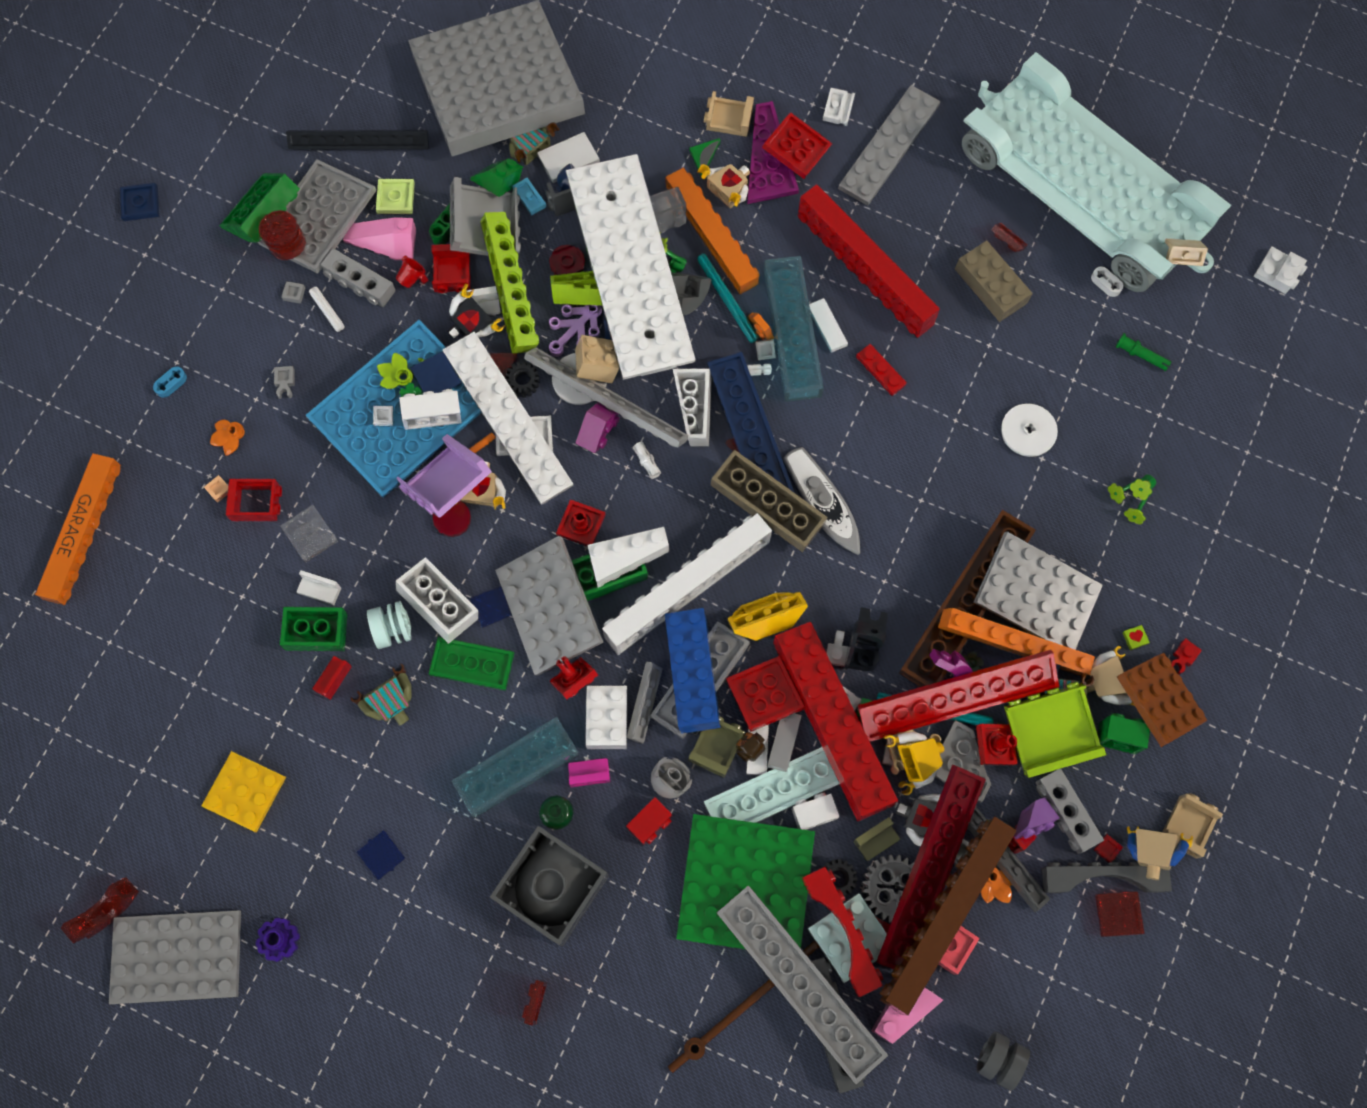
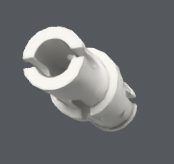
[632,441,661,479]

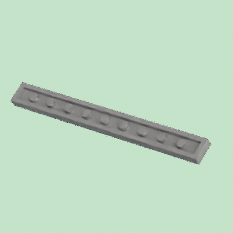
[524,348,689,448]

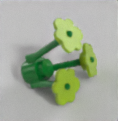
[1108,475,1156,525]

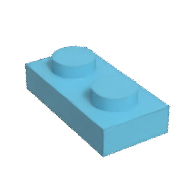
[512,178,546,216]

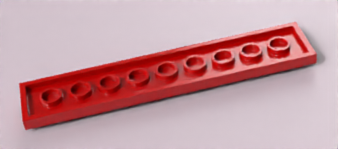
[857,650,1059,742]

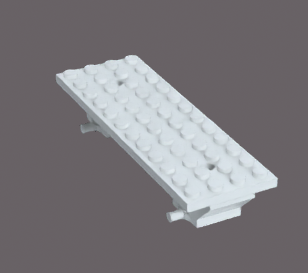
[566,154,695,380]

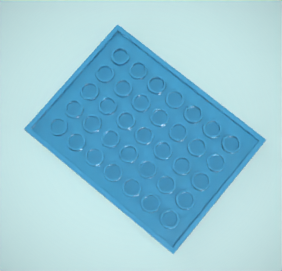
[306,320,482,498]

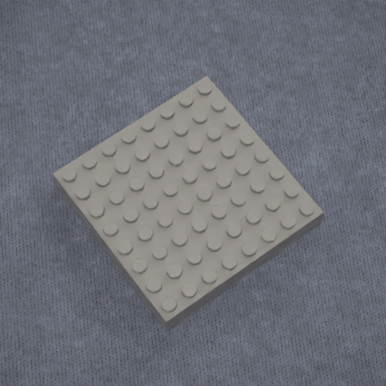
[408,0,585,156]

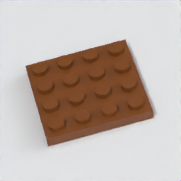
[1117,652,1208,747]

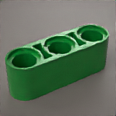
[429,203,450,245]

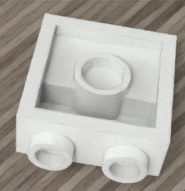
[1253,247,1307,294]

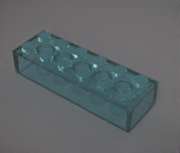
[452,717,579,818]

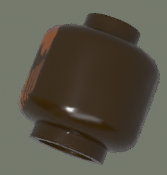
[736,732,765,762]

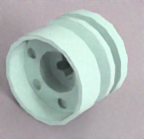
[367,601,412,649]

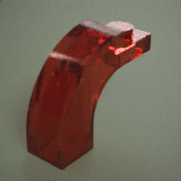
[61,877,139,944]

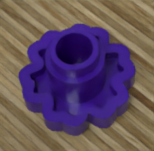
[255,918,300,962]

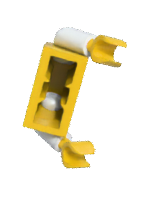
[883,732,944,795]

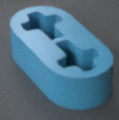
[153,367,187,398]

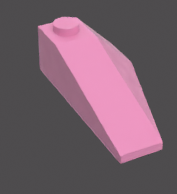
[343,217,416,260]

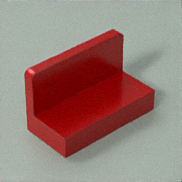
[312,656,352,700]

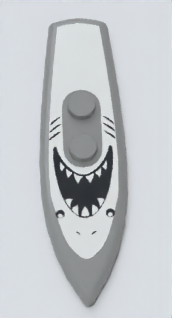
[783,447,860,555]

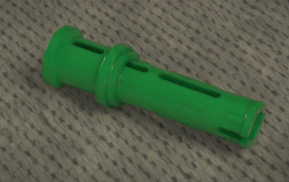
[1115,333,1172,371]

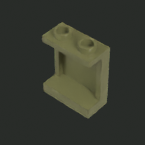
[688,716,745,778]

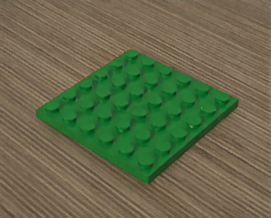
[676,814,815,949]

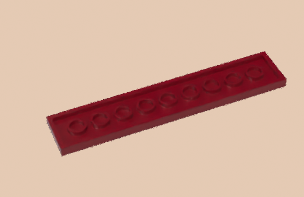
[876,764,986,969]

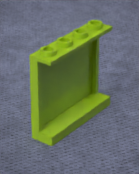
[1004,682,1106,778]

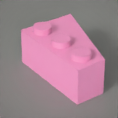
[871,988,943,1044]

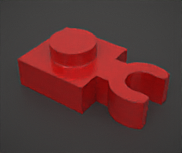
[1171,638,1202,675]

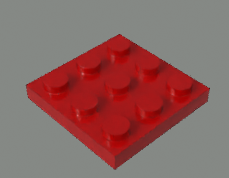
[762,112,832,179]
[726,656,805,732]

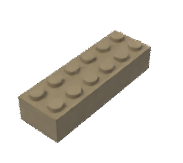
[711,450,828,553]

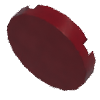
[549,244,585,275]
[433,501,471,537]

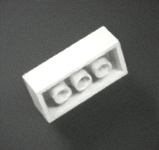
[396,557,478,644]

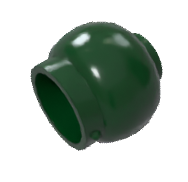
[539,795,574,830]

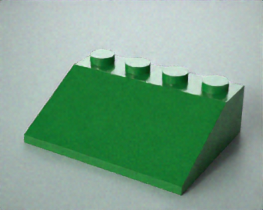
[219,173,300,243]

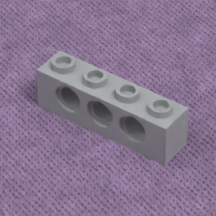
[320,248,396,307]
[1035,769,1104,854]

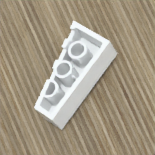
[673,369,712,446]

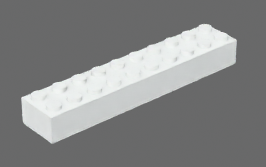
[602,513,772,655]

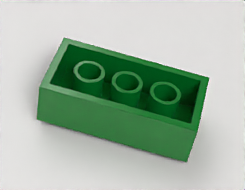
[572,554,648,601]

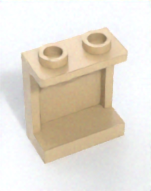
[704,91,754,137]
[1163,793,1223,859]

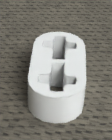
[1091,267,1123,297]

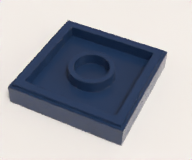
[120,183,159,221]
[410,351,461,393]

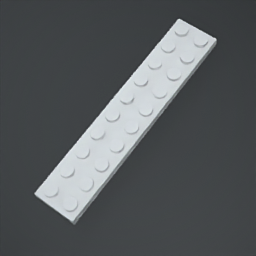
[442,332,573,505]

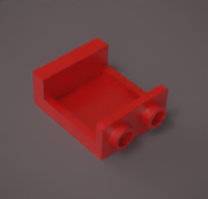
[432,244,471,294]

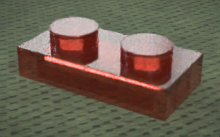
[992,223,1028,252]

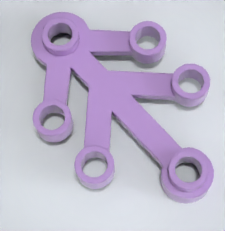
[549,305,602,357]

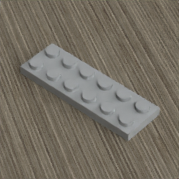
[650,621,750,739]

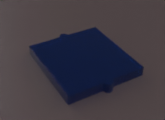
[470,586,512,628]
[357,830,406,880]

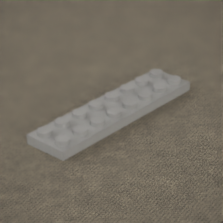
[838,85,940,206]

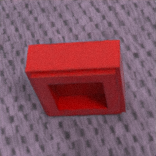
[1093,834,1123,863]

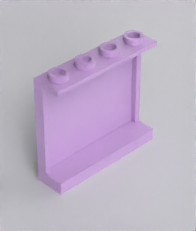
[396,434,492,518]

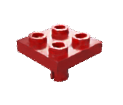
[556,499,606,547]
[550,656,598,700]
[976,724,1017,765]

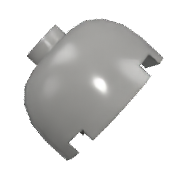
[651,757,692,799]

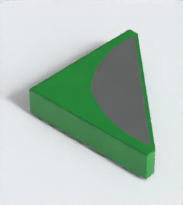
[689,138,721,178]

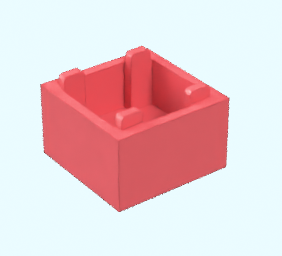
[938,926,980,975]

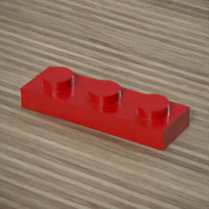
[856,344,907,396]

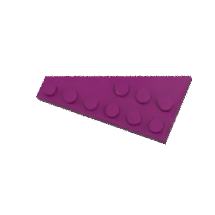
[747,101,799,204]

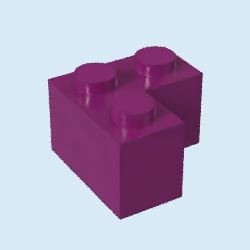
[575,402,620,453]

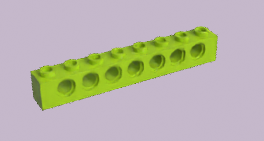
[480,212,539,354]

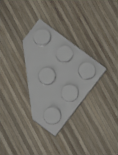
[935,720,991,803]

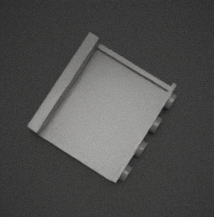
[450,177,521,256]

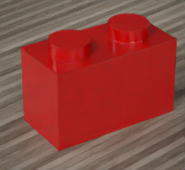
[626,797,672,846]

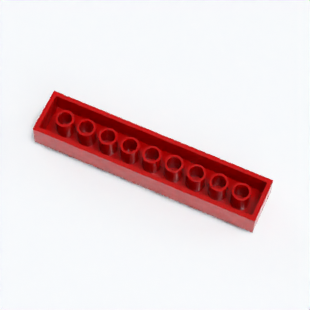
[798,184,940,338]
[773,622,898,821]

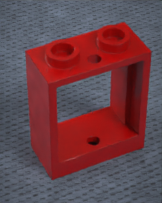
[226,479,282,521]

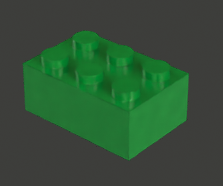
[280,607,348,651]

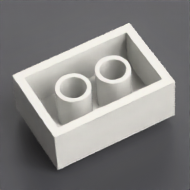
[399,389,462,430]
[586,686,627,749]

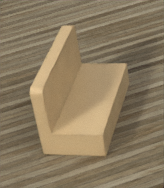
[1165,238,1208,266]

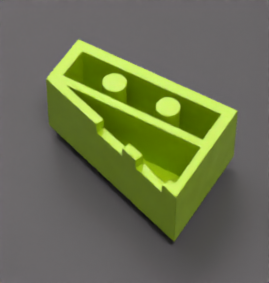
[550,271,603,306]

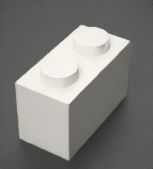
[792,792,839,830]

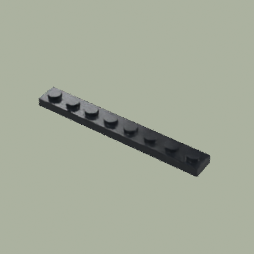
[286,130,429,150]

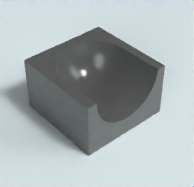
[490,826,609,947]

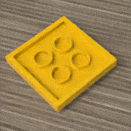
[201,751,286,833]

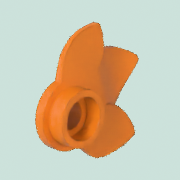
[210,420,245,456]
[980,867,1012,903]

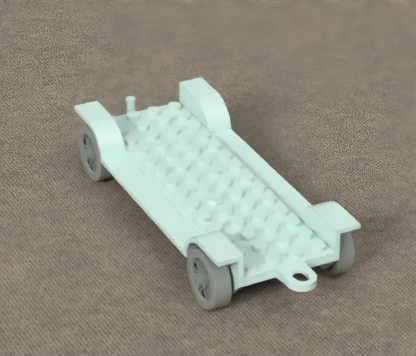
[962,52,1231,292]

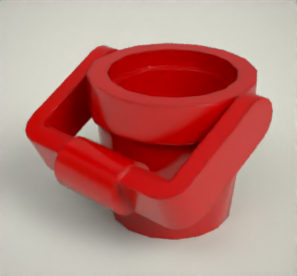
[396,255,428,288]

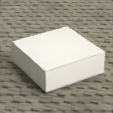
[373,406,393,426]

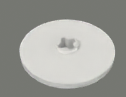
[552,353,607,405]
[1001,404,1058,457]

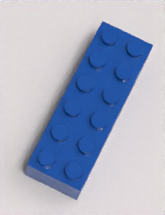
[665,608,721,734]

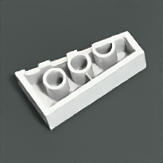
[588,527,669,588]

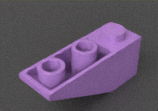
[1014,797,1059,839]

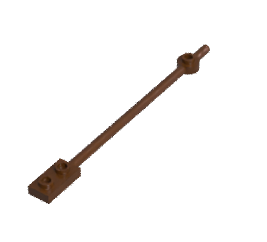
[667,940,819,1073]

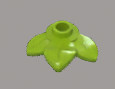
[377,353,413,389]

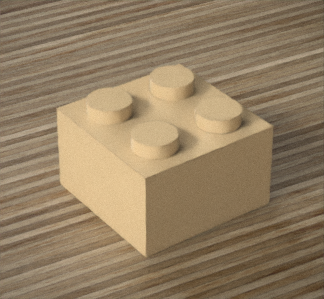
[575,335,619,383]

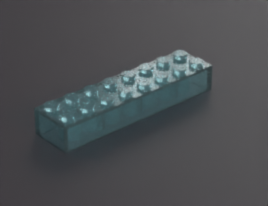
[764,256,824,402]

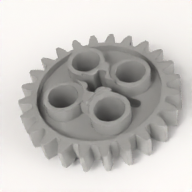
[861,855,914,923]

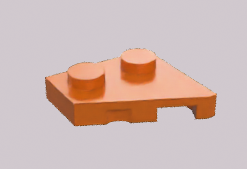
[747,312,774,340]

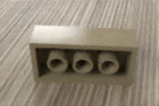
[955,240,1033,322]

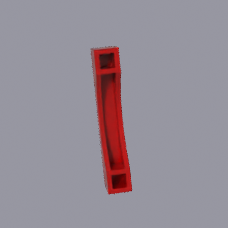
[802,867,884,997]

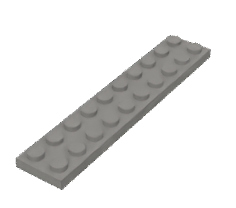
[717,885,888,1084]

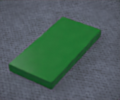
[429,637,515,691]

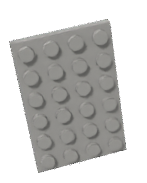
[258,159,377,273]
[973,532,1103,649]
[495,536,603,676]
[109,910,241,1004]

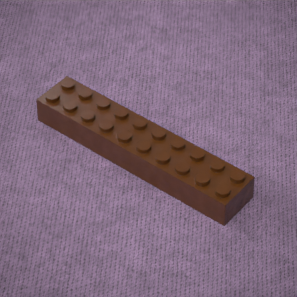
[898,510,1036,687]
[880,816,1017,1016]

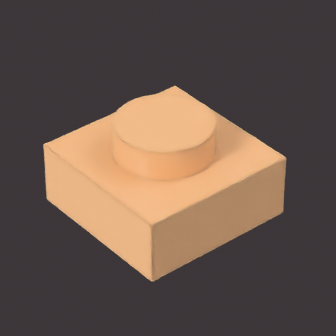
[204,475,229,503]

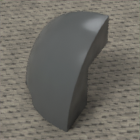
[671,272,711,316]

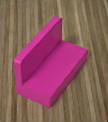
[568,758,610,787]

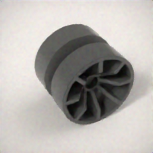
[976,1031,1030,1091]

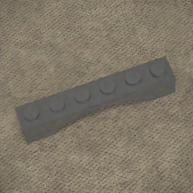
[1041,862,1172,893]

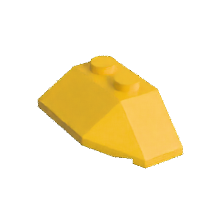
[728,592,808,641]

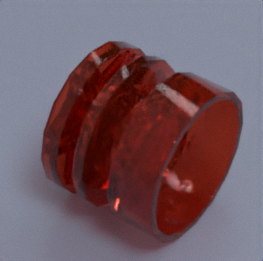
[259,210,306,260]

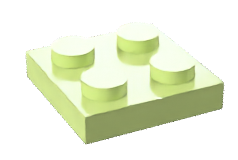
[376,179,415,214]

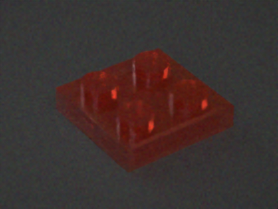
[1095,892,1145,937]
[522,980,547,1026]

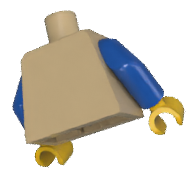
[1127,826,1193,880]

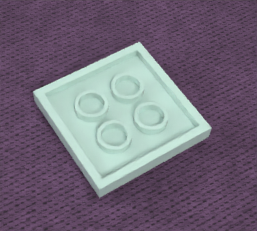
[808,894,887,983]

